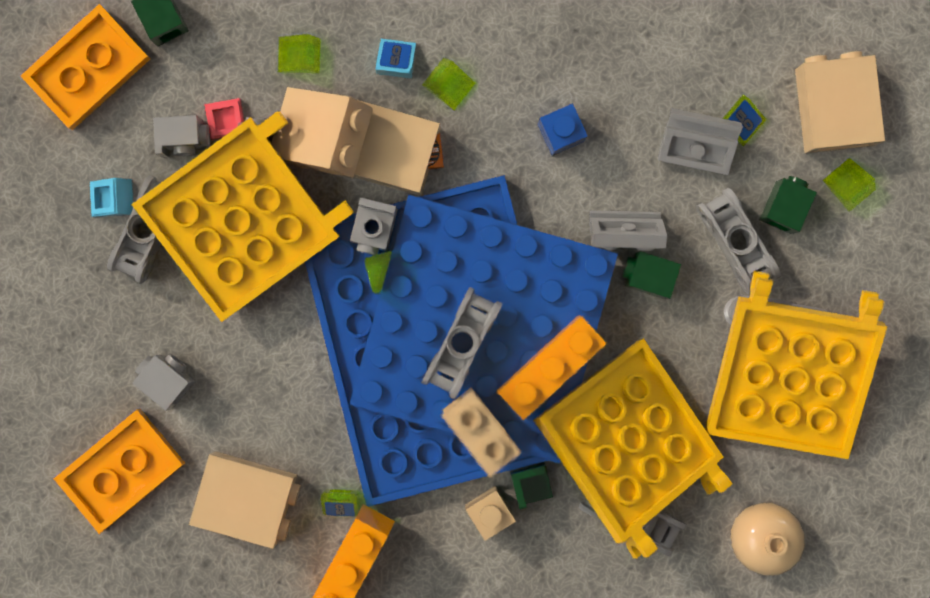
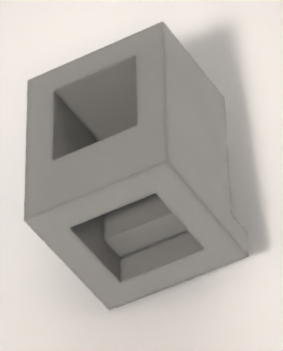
[153,115,211,158]
[350,197,398,256]

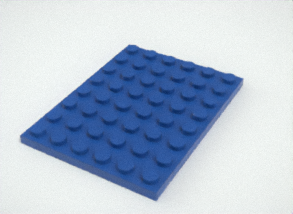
[305,175,548,507]

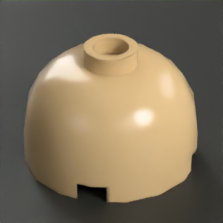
[731,503,805,575]

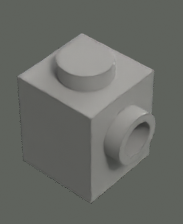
[132,354,195,411]

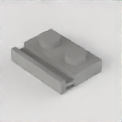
[658,108,743,175]
[589,210,667,251]

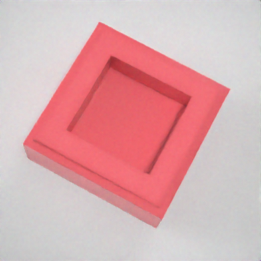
[204,98,245,140]

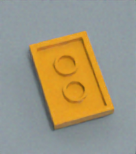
[21,4,151,130]
[54,409,186,534]

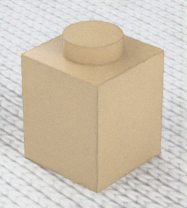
[465,486,516,541]

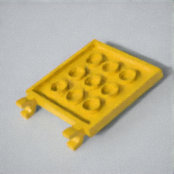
[131,111,354,322]
[705,271,887,459]
[534,338,733,559]

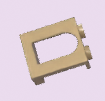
[441,387,521,477]

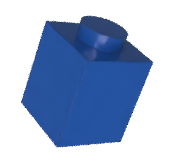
[537,103,588,156]

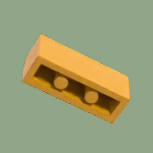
[496,316,607,421]
[313,504,395,598]

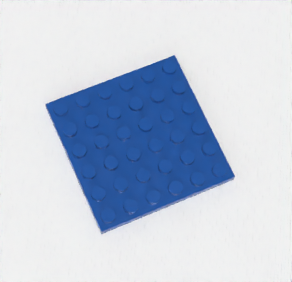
[350,195,618,464]

